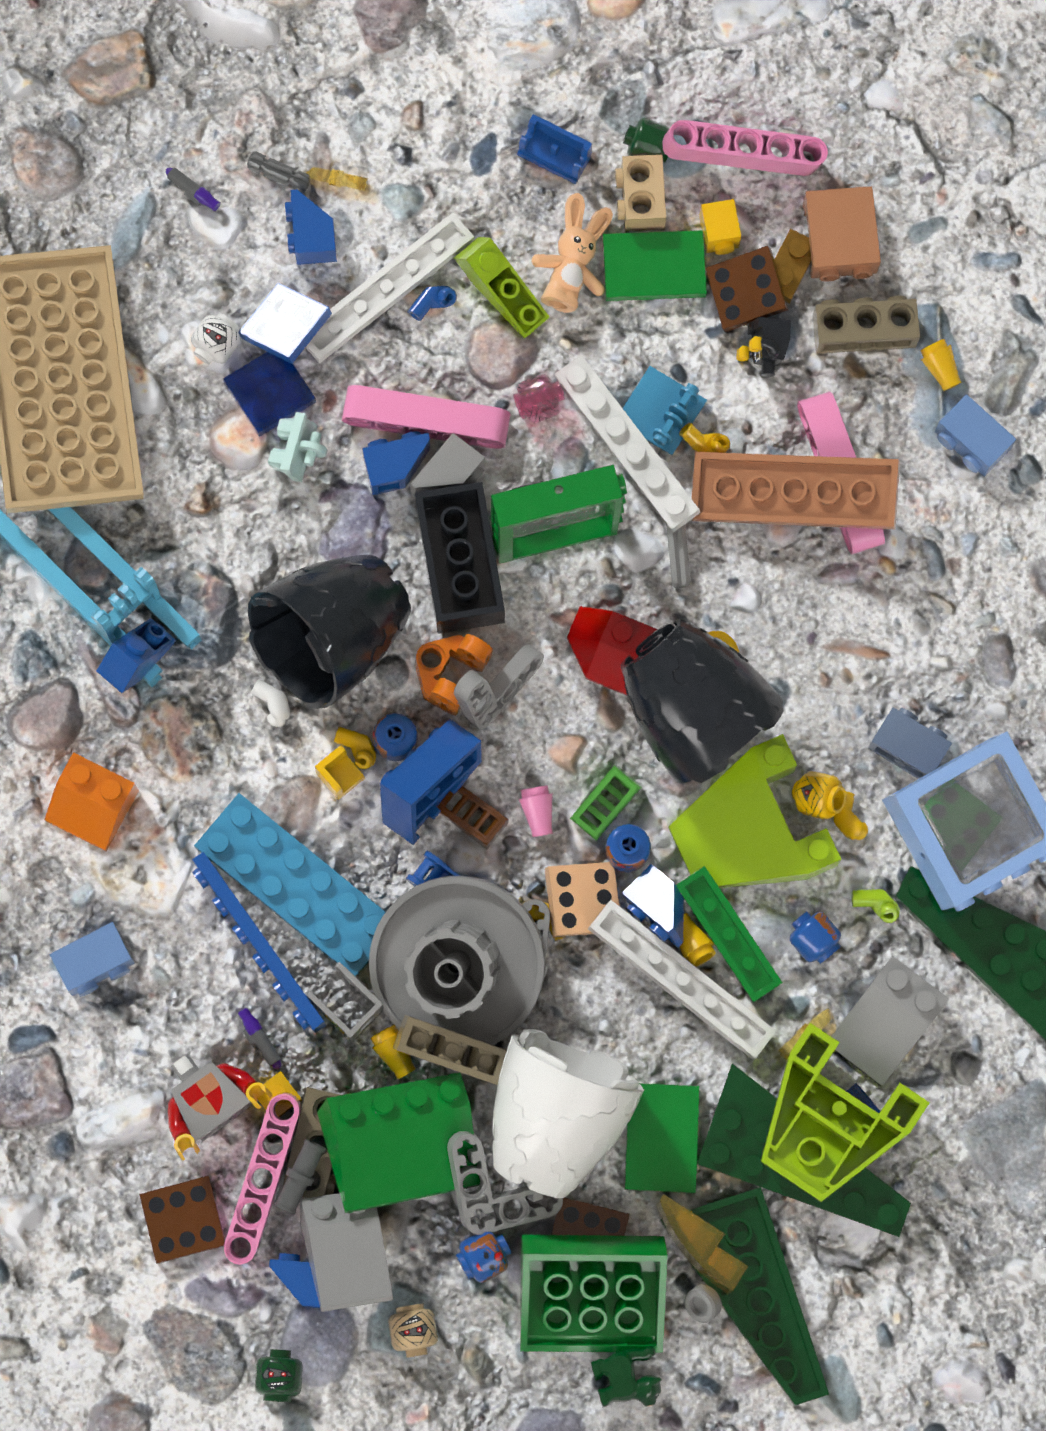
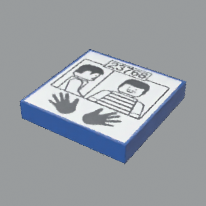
[238,283,332,364]

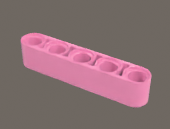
[662,120,828,176]
[342,385,511,449]
[797,391,885,555]
[224,1093,302,1265]

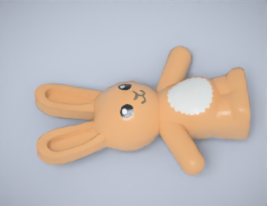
[531,193,613,313]

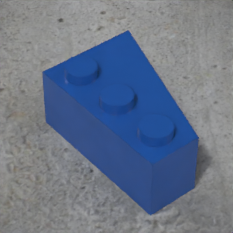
[380,719,482,845]

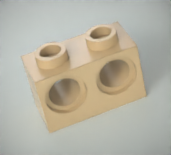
[615,155,666,231]

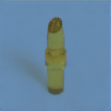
[306,167,368,191]
[778,1008,831,1060]

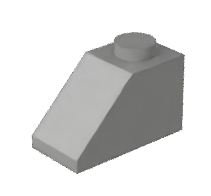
[410,433,486,496]

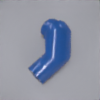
[408,286,457,321]

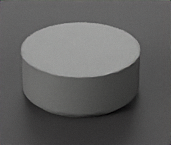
[685,1284,722,1323]

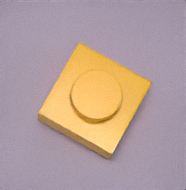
[258,1071,302,1118]

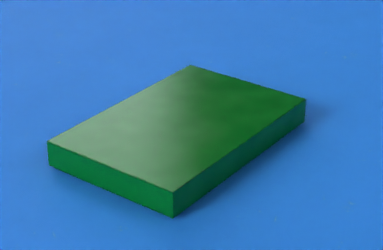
[603,230,707,301]
[624,1083,700,1194]

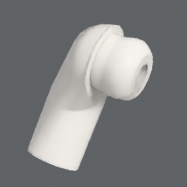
[251,679,291,727]

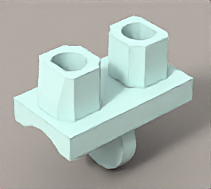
[268,412,328,482]

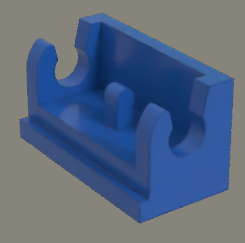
[517,114,592,184]

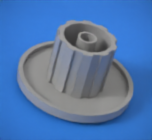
[369,876,545,1045]

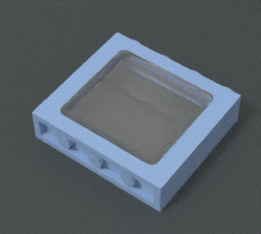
[882,731,1046,912]

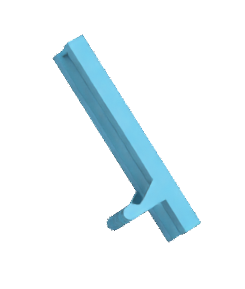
[0,507,202,687]

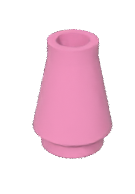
[519,785,553,837]

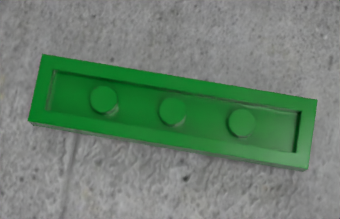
[676,866,783,1002]

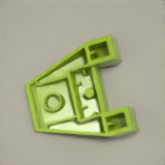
[668,734,842,888]
[761,1023,930,1202]

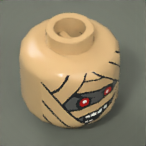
[388,1303,438,1358]

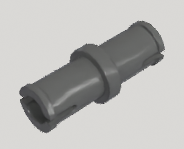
[274,1139,326,1214]

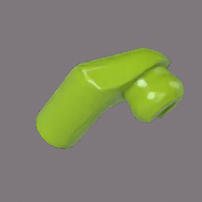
[851,889,900,923]

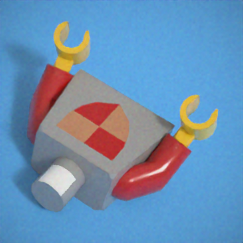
[168,1054,273,1161]

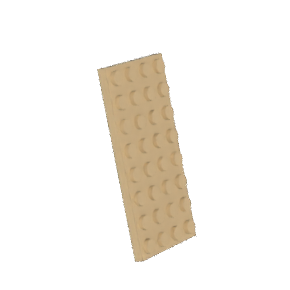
[0,245,144,514]

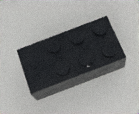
[415,482,505,634]

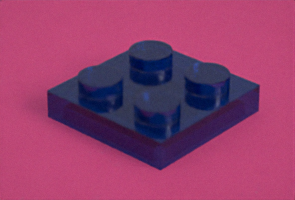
[223,352,316,437]

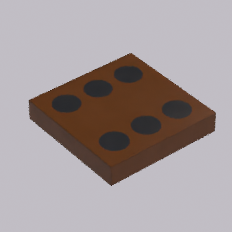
[706,246,789,332]
[139,1176,225,1264]
[551,1197,630,1236]

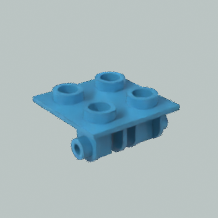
[623,366,707,455]

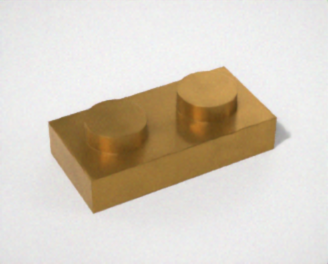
[774,228,812,304]

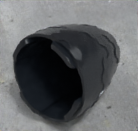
[248,555,411,709]
[621,618,784,784]

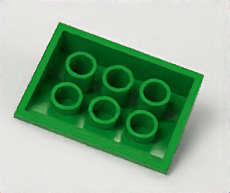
[317,1072,480,1214]
[520,1235,668,1353]

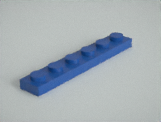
[192,852,326,1034]

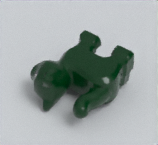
[590,1346,662,1408]

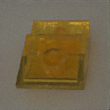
[656,1194,748,1294]

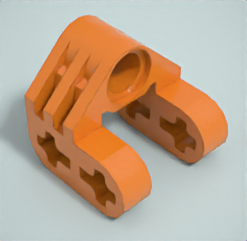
[415,634,493,716]

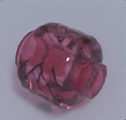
[513,374,566,423]

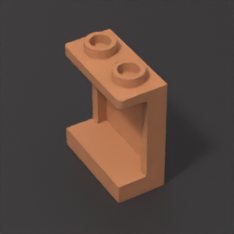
[803,186,881,282]

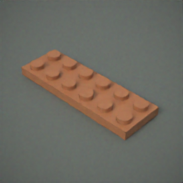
[691,452,900,530]

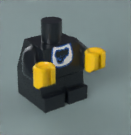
[736,317,791,377]

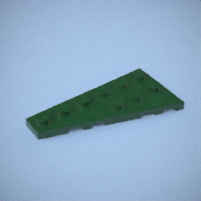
[894,866,1046,1042]
[697,1063,911,1237]
[659,1187,829,1406]

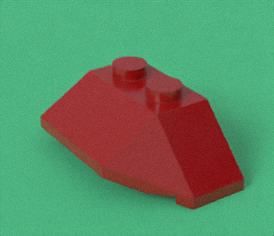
[567,606,658,696]

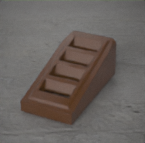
[437,786,509,850]

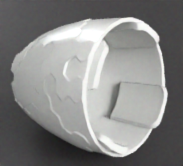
[492,1029,644,1198]

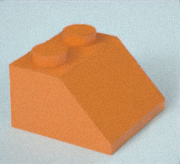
[44,752,139,851]

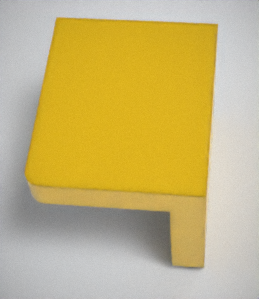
[315,745,365,800]

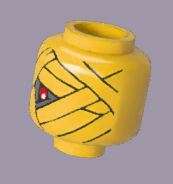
[792,771,846,819]

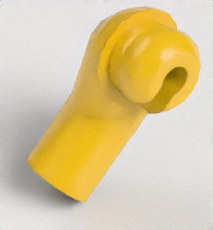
[679,423,731,453]

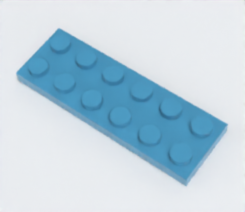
[194,793,386,977]

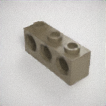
[813,295,920,354]
[393,1015,507,1085]
[281,1087,340,1199]

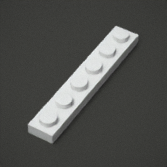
[306,213,474,364]
[554,355,701,533]
[588,900,776,1060]

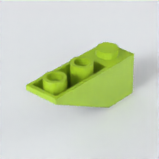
[454,237,550,338]

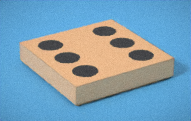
[544,862,620,937]

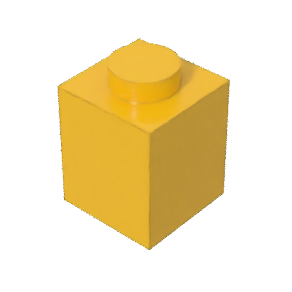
[699,199,741,255]

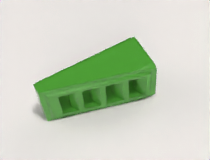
[570,765,642,841]

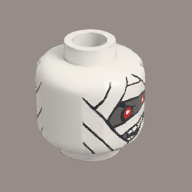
[191,313,241,365]

